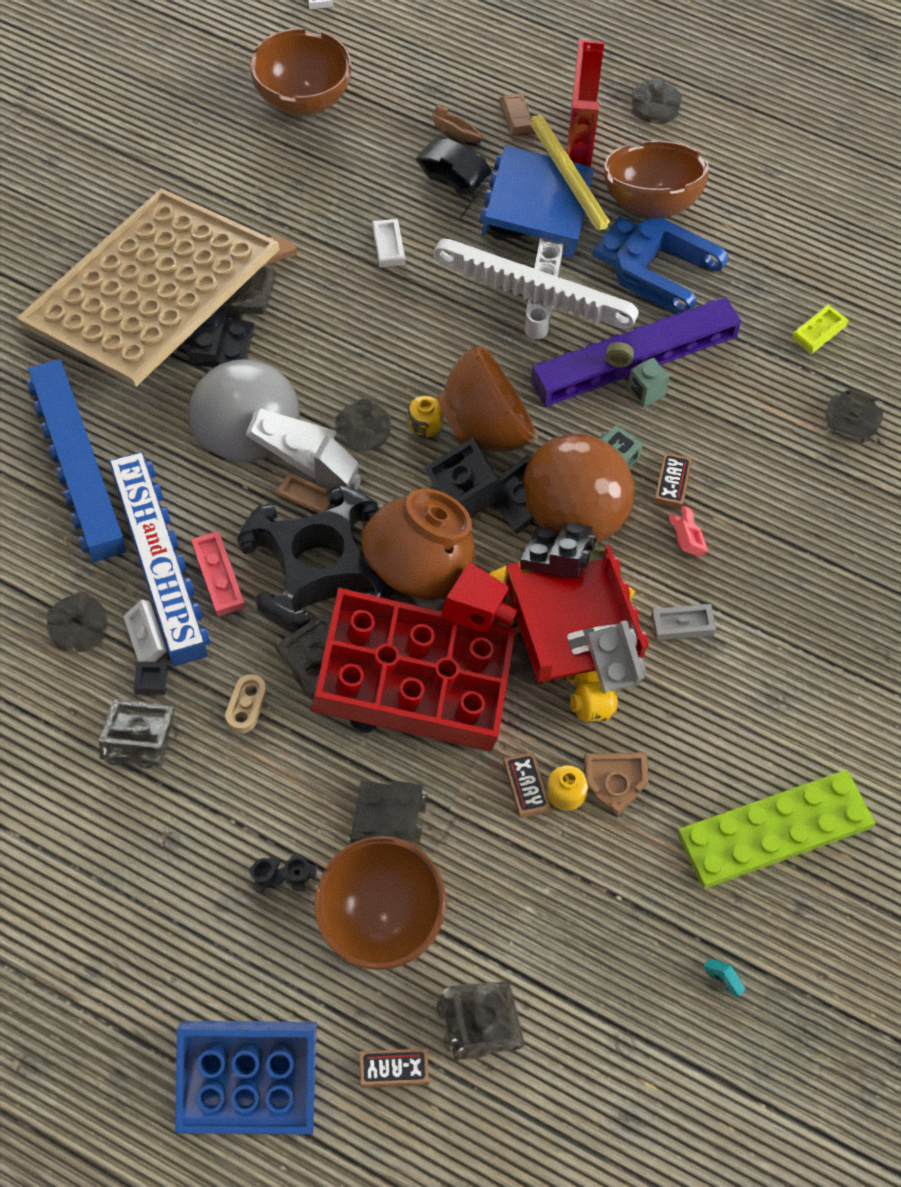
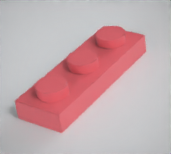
[191,531,245,617]

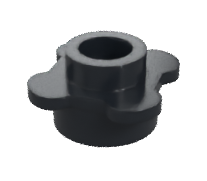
[279,854,317,891]
[250,857,284,892]

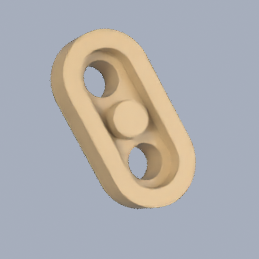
[225,674,267,734]

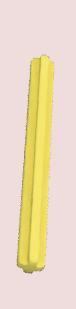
[530,115,609,231]

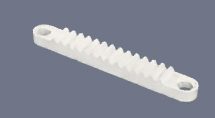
[433,239,639,329]

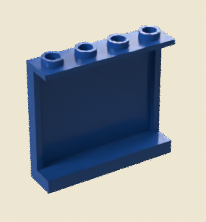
[479,145,595,258]

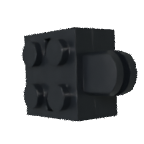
[424,438,507,518]

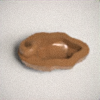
[432,105,484,144]

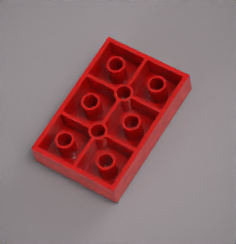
[311,588,516,752]

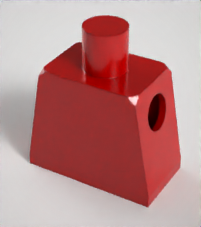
[440,562,519,632]

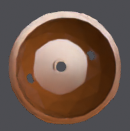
[437,346,536,452]
[362,488,475,600]

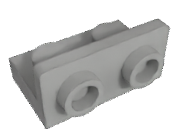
[586,621,646,694]

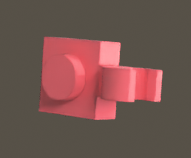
[669,506,708,557]

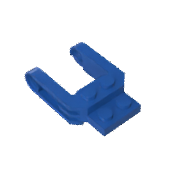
[593,216,728,314]

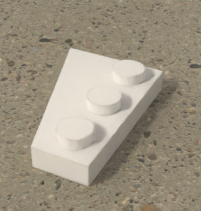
[246,409,336,479]

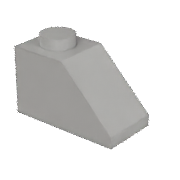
[314,435,362,490]

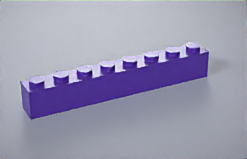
[531,297,741,407]

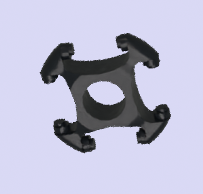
[237,485,395,632]

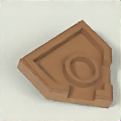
[584,752,649,816]

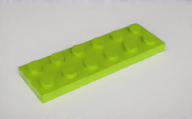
[677,769,876,889]

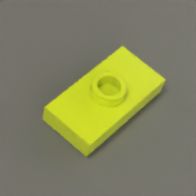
[791,304,849,354]

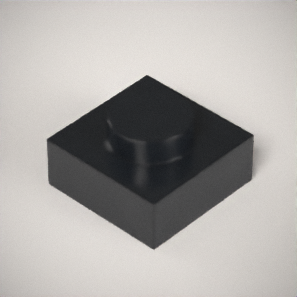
[133,662,168,695]

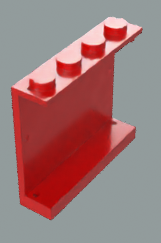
[566,39,605,167]
[504,545,649,683]

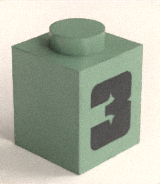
[627,358,670,408]
[599,425,643,469]

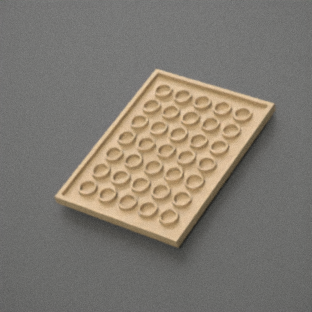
[17,188,280,387]

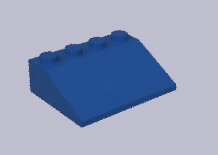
[175,1021,317,1134]

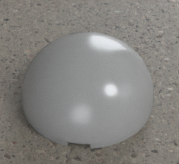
[188,359,300,462]

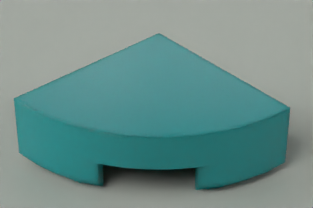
[703,958,746,997]

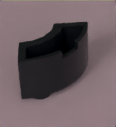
[415,138,492,195]

